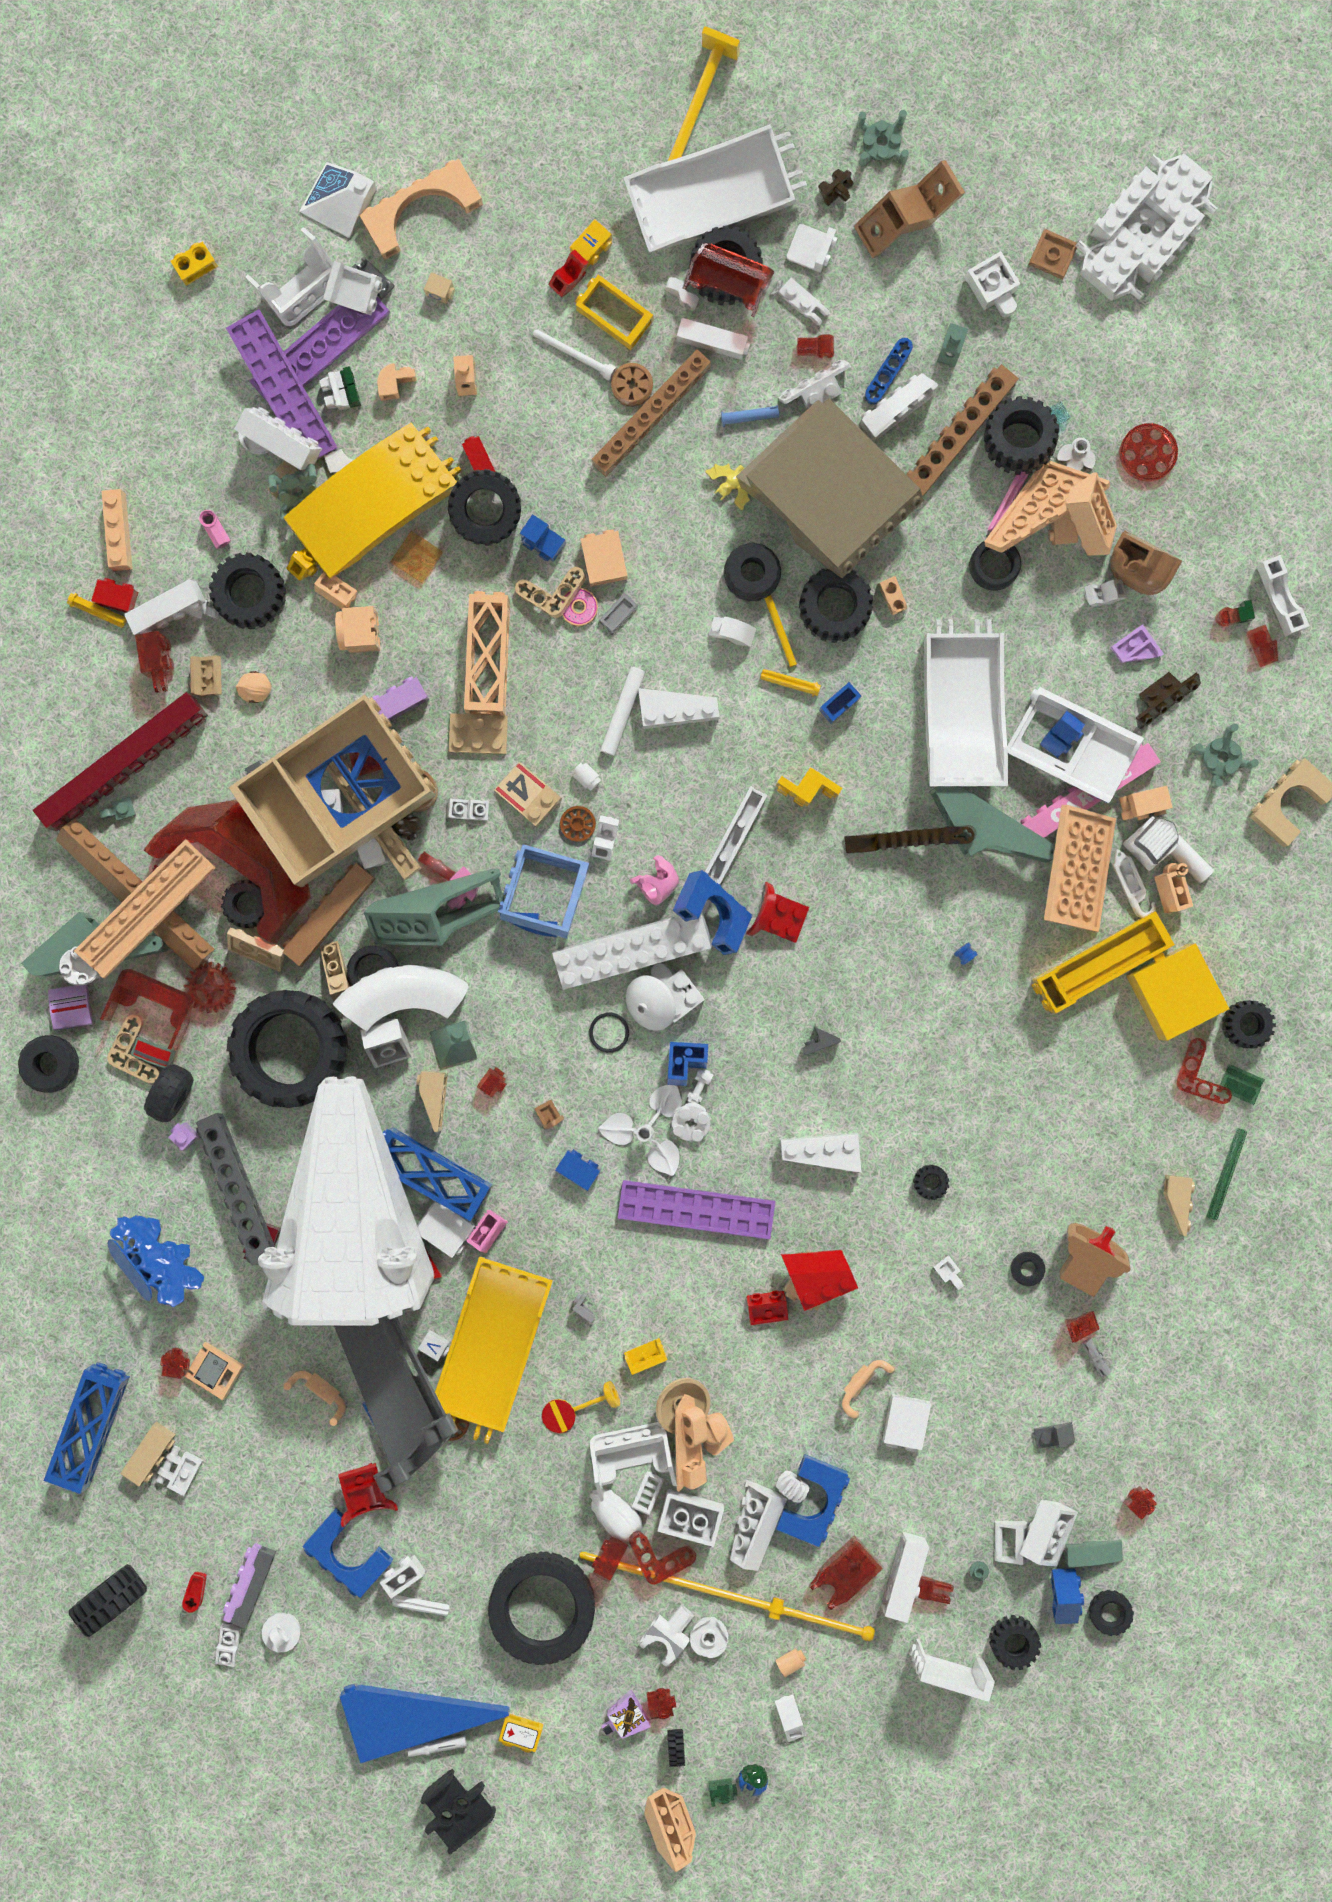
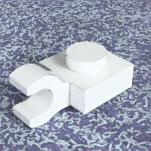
[185,600,219,620]
[933,1255,964,1290]

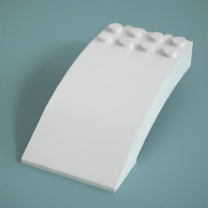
[623,124,807,253]
[924,619,1008,786]

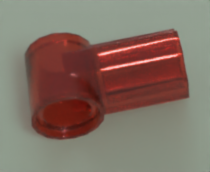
[797,334,834,358]

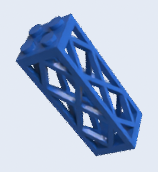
[383,1127,493,1221]
[43,1362,130,1494]

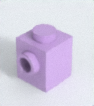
[168,1122,199,1151]

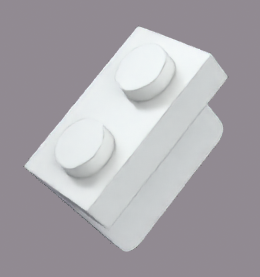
[787,224,838,273]

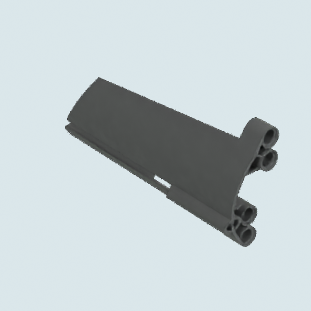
[334,1316,459,1493]

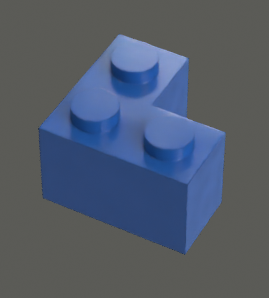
[520,514,566,562]
[667,1042,708,1086]
[1050,1568,1084,1624]

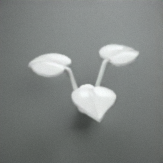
[598,1085,682,1176]

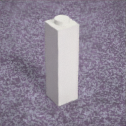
[676,318,750,360]

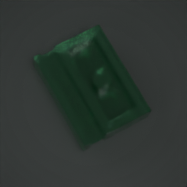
[1218,1064,1265,1105]

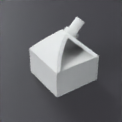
[360,1016,412,1068]

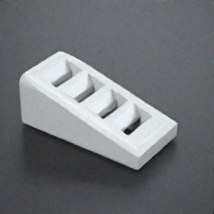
[631,1471,664,1516]

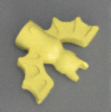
[705,463,750,510]

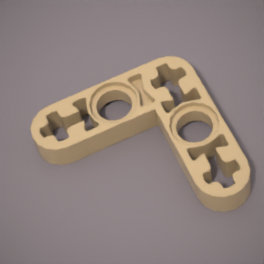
[515,567,586,618]
[107,1015,161,1083]

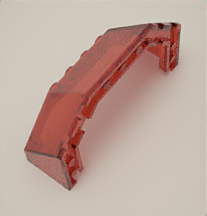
[144,800,311,944]

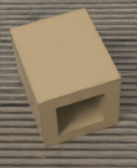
[424,272,455,304]

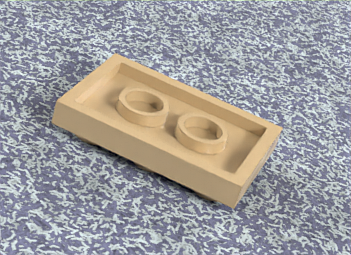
[449,713,508,754]
[227,927,284,972]

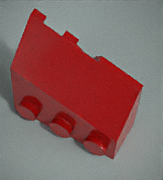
[781,1250,858,1311]

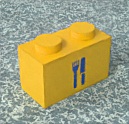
[569,219,612,268]

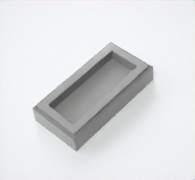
[599,593,638,634]

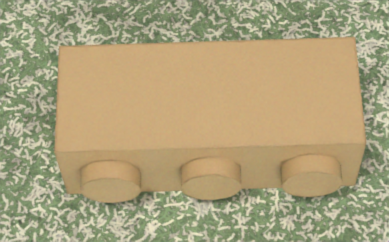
[120,1422,176,1487]

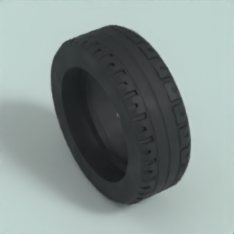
[488,1551,595,1665]

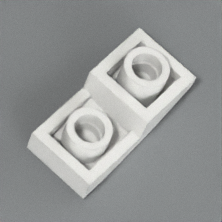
[447,798,489,821]
[215,1623,241,1667]

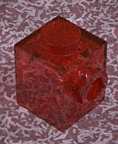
[477,1067,507,1098]

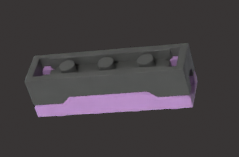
[222,1543,277,1629]

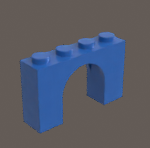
[673,870,753,955]
[776,1454,850,1547]
[302,1508,393,1598]

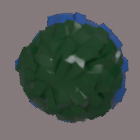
[739,1764,768,1796]

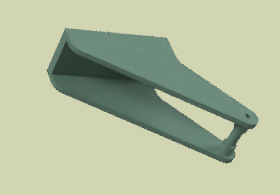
[930,786,1055,863]
[364,868,506,946]
[21,912,170,976]

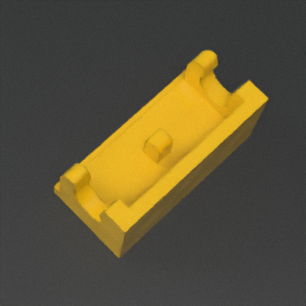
[624,1338,668,1375]

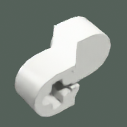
[665,277,699,310]

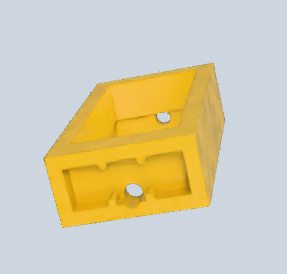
[575,274,654,350]

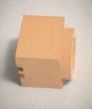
[335,606,381,653]

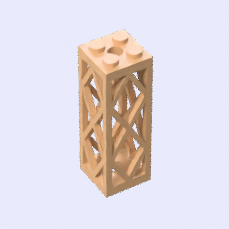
[464,591,510,716]

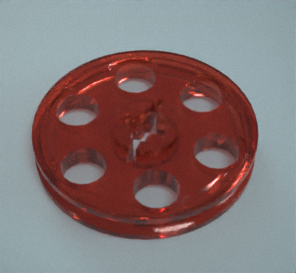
[1119,423,1178,482]

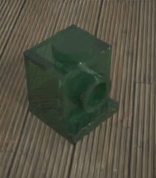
[709,1778,738,1807]

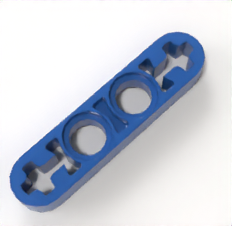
[865,338,913,404]

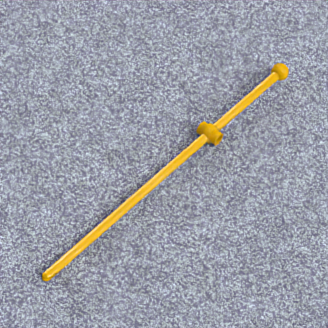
[579,1552,875,1642]

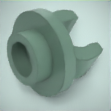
[969,1561,989,1581]

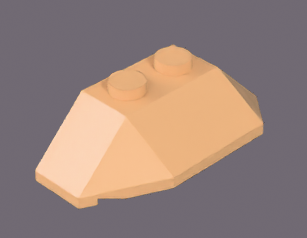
[644,1788,696,1872]

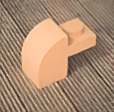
[377,363,417,401]

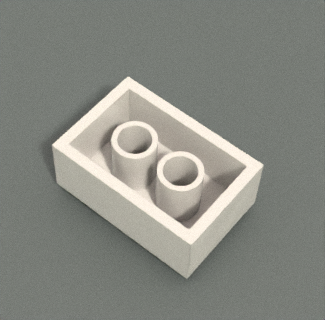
[657,1489,724,1547]
[1020,1500,1078,1567]

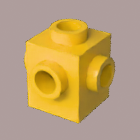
[286,548,318,581]

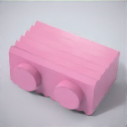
[467,1210,508,1253]

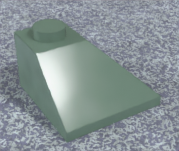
[430,1021,477,1068]

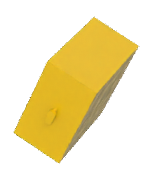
[1126,943,1230,1041]

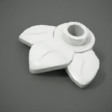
[1057,438,1096,471]

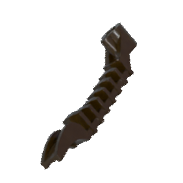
[844,825,977,853]

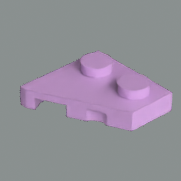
[1110,624,1164,663]

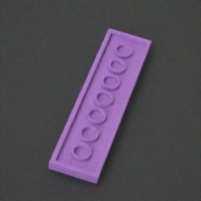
[249,297,390,404]

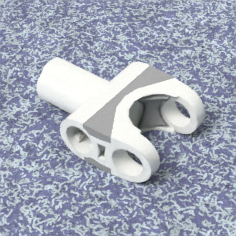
[639,1605,694,1667]

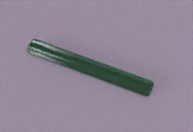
[1207,1128,1247,1220]

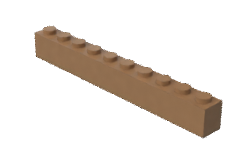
[56,818,215,971]

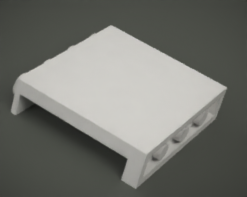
[909,1639,995,1702]

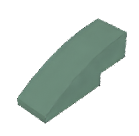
[1065,1540,1123,1567]

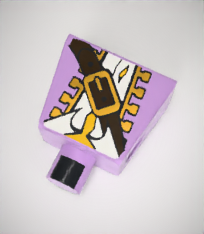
[602,1689,651,1738]

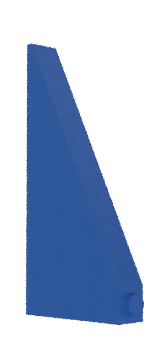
[340,1684,510,1764]

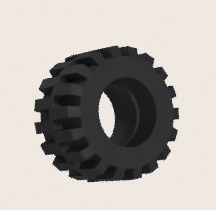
[221,880,273,929]
[1222,1000,1276,1049]
[989,1615,1041,1670]

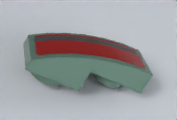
[131,1037,176,1068]

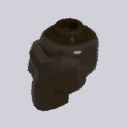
[392,812,423,841]

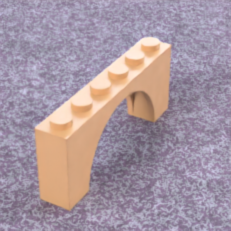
[360,159,483,260]

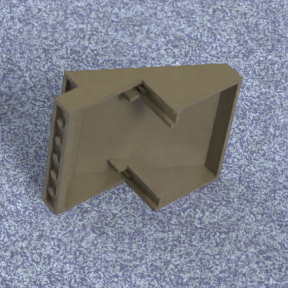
[736,398,924,578]

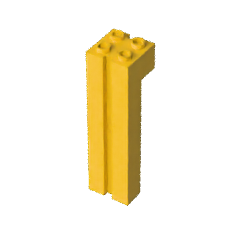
[1031,911,1175,1014]

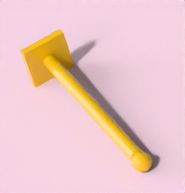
[668,26,740,161]

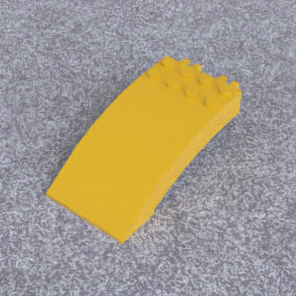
[283,423,462,579]
[435,1257,553,1444]

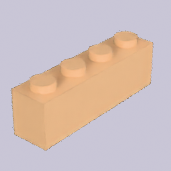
[101,489,133,571]

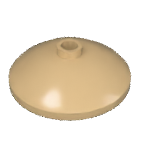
[656,1378,710,1434]

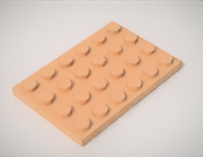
[1044,805,1116,932]

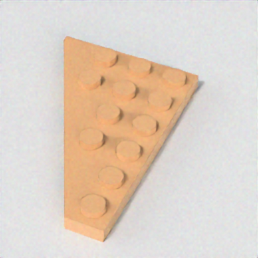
[984,461,1110,552]

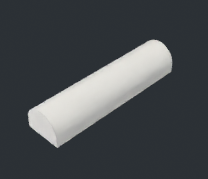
[1157,816,1214,884]

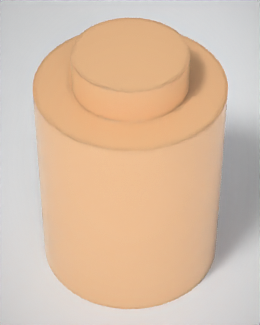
[776,1648,807,1677]

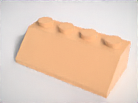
[1065,472,1117,556]

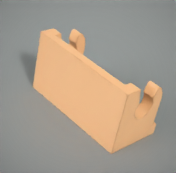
[314,572,357,609]

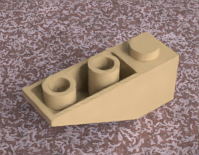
[319,941,351,1001]
[1163,1175,1195,1236]

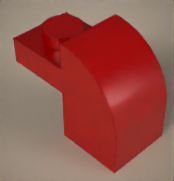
[548,250,589,298]

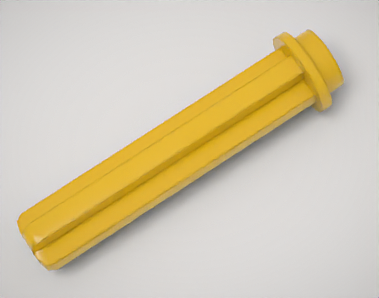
[67,593,127,628]
[760,669,821,697]

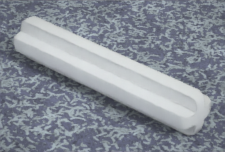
[392,1595,449,1616]

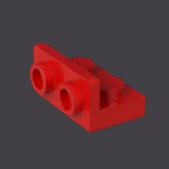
[746,1290,789,1325]

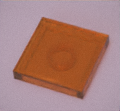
[390,531,443,584]

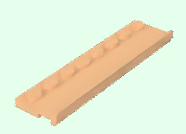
[74,839,216,979]

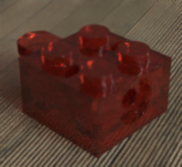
[135,631,174,693]

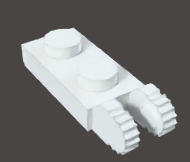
[778,278,830,326]

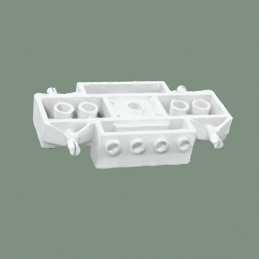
[1075,153,1218,301]

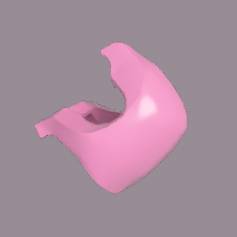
[630,855,679,905]

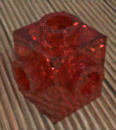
[160,1348,190,1379]
[1123,1486,1158,1520]
[646,1688,676,1720]

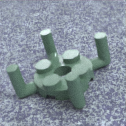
[857,110,909,167]
[268,464,317,525]
[1191,724,1259,789]

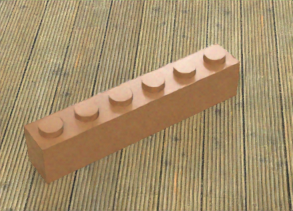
[283,863,376,967]

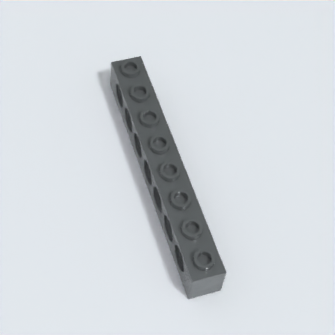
[196,1113,275,1266]

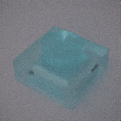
[1050,401,1071,425]

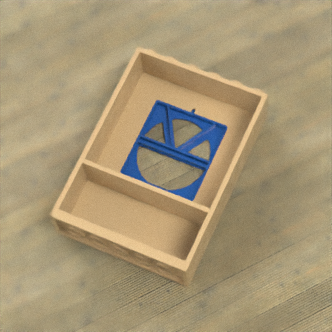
[229,695,436,887]

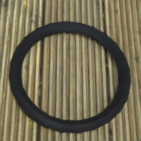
[589,1012,629,1053]

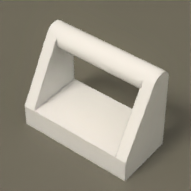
[995,1521,1030,1565]

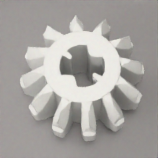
[776,1471,810,1503]

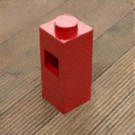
[462,436,496,472]

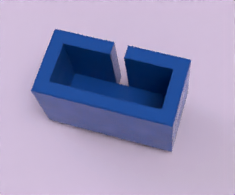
[819,682,862,724]
[1040,711,1085,758]
[555,1149,600,1191]

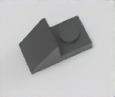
[802,1027,841,1055]
[1034,1422,1075,1449]

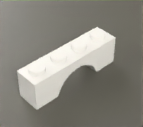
[1257,555,1309,637]

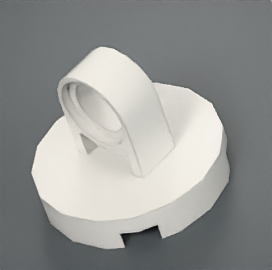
[262,1612,301,1653]

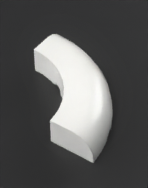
[333,965,468,1031]

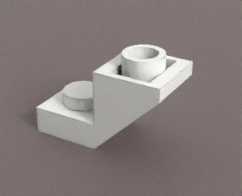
[775,1695,806,1742]

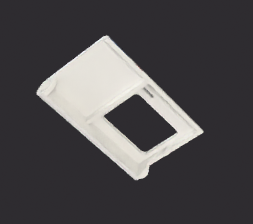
[1007,687,1144,804]

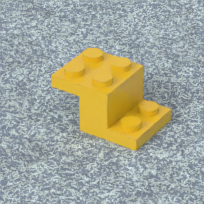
[775,767,843,807]

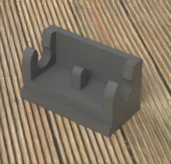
[352,257,395,299]

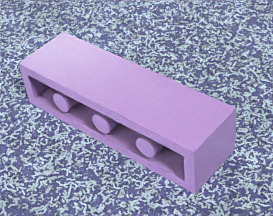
[372,677,429,721]

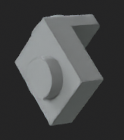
[572,1291,596,1323]

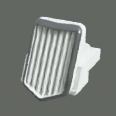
[1123,816,1180,871]

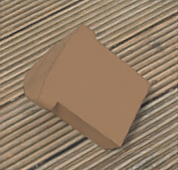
[534,1099,564,1130]

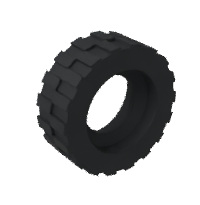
[1089,1590,1134,1636]

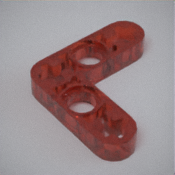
[1176,1038,1232,1104]
[629,1531,697,1585]

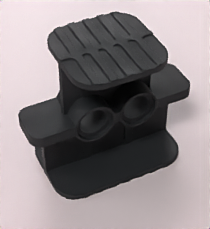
[420,1769,496,1854]

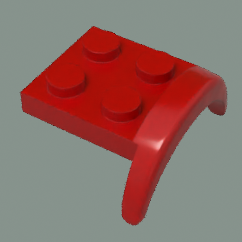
[746,882,810,943]
[338,1463,398,1527]

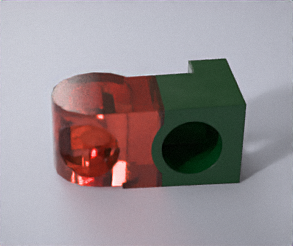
[1215,600,1255,626]

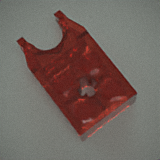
[809,1535,883,1610]

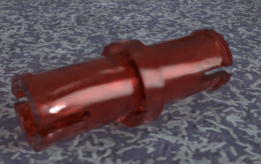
[418,851,456,881]

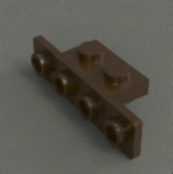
[1136,672,1201,729]

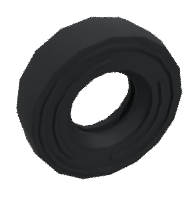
[1011,1252,1046,1286]

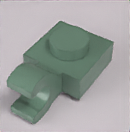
[99,797,136,821]

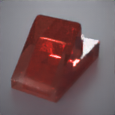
[1246,624,1278,668]
[1065,1311,1100,1343]

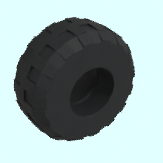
[724,542,781,602]
[18,1035,79,1093]
[144,1064,194,1123]

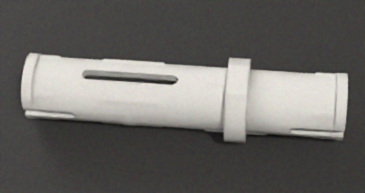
[407,1735,467,1757]

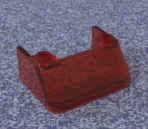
[682,243,774,318]
[100,969,193,1050]

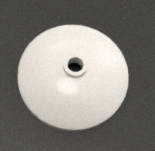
[626,976,676,1031]

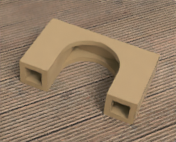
[1249,758,1332,847]

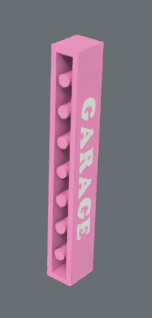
[1020,743,1161,838]

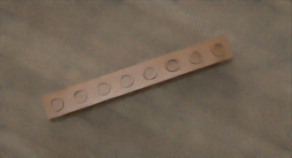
[591,349,711,477]
[906,364,1019,497]

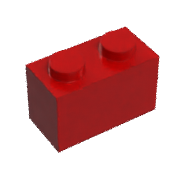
[91,578,139,613]

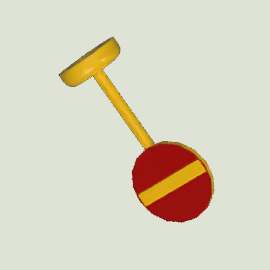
[542,1381,620,1433]

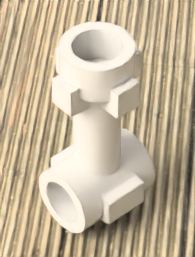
[687,1068,713,1104]

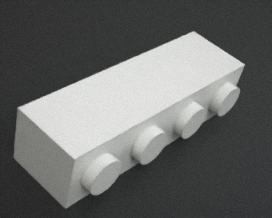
[124,579,206,638]

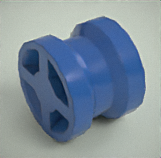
[953,942,978,966]

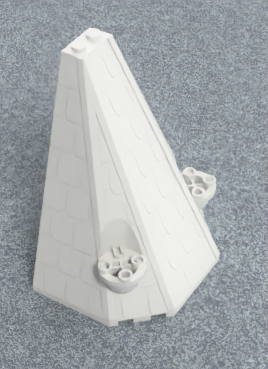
[258,1077,434,1325]

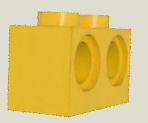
[170,241,218,286]

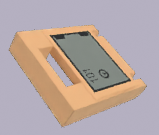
[185,1342,245,1400]

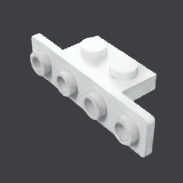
[778,360,851,409]

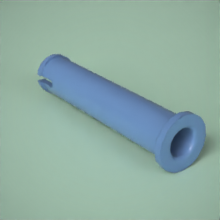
[721,405,779,427]

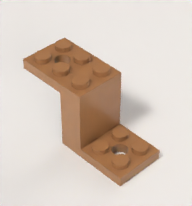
[854,160,965,258]

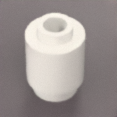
[573,763,601,791]

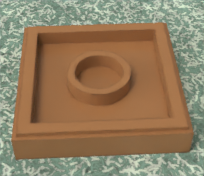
[1028,228,1077,280]

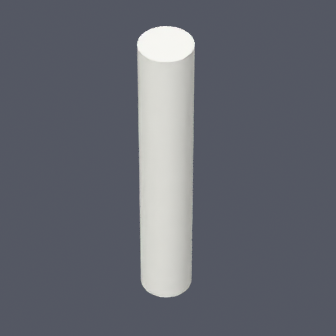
[600,666,645,756]

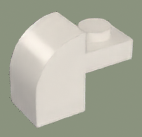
[1085,580,1127,608]
[709,617,756,647]
[591,815,619,861]

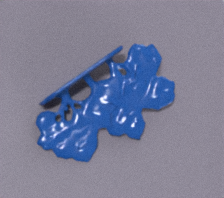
[107,1215,204,1307]

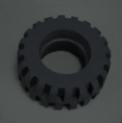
[690,225,763,306]
[984,396,1059,475]
[448,469,521,546]
[209,552,286,630]
[799,568,873,643]
[69,1564,147,1637]

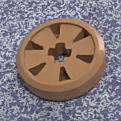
[611,363,653,407]

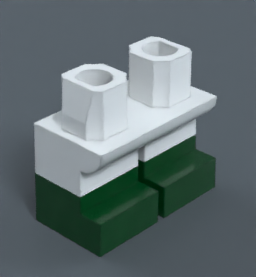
[319,366,362,411]

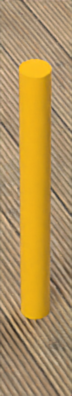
[764,595,797,667]

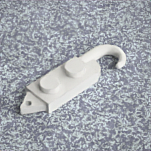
[1112,849,1156,918]

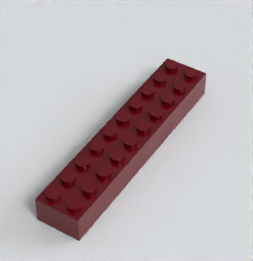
[32,692,208,832]

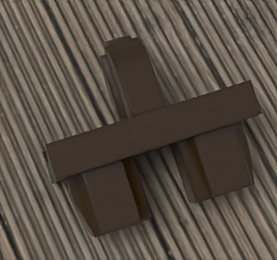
[818,169,854,206]

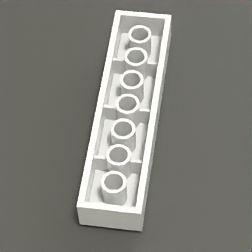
[552,911,713,990]

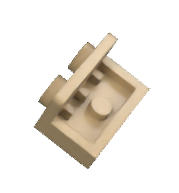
[190,655,222,696]

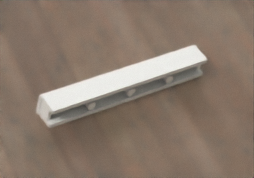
[702,786,767,914]

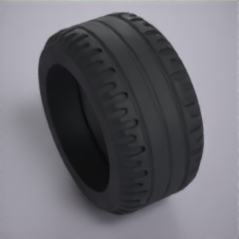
[969,541,1021,591]
[347,945,399,986]

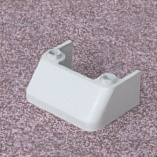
[245,227,333,326]
[590,1422,677,1502]

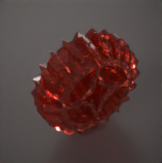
[184,962,237,1013]

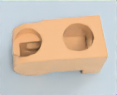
[877,576,907,615]

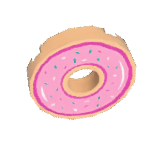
[561,588,598,627]

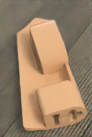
[675,1394,707,1492]

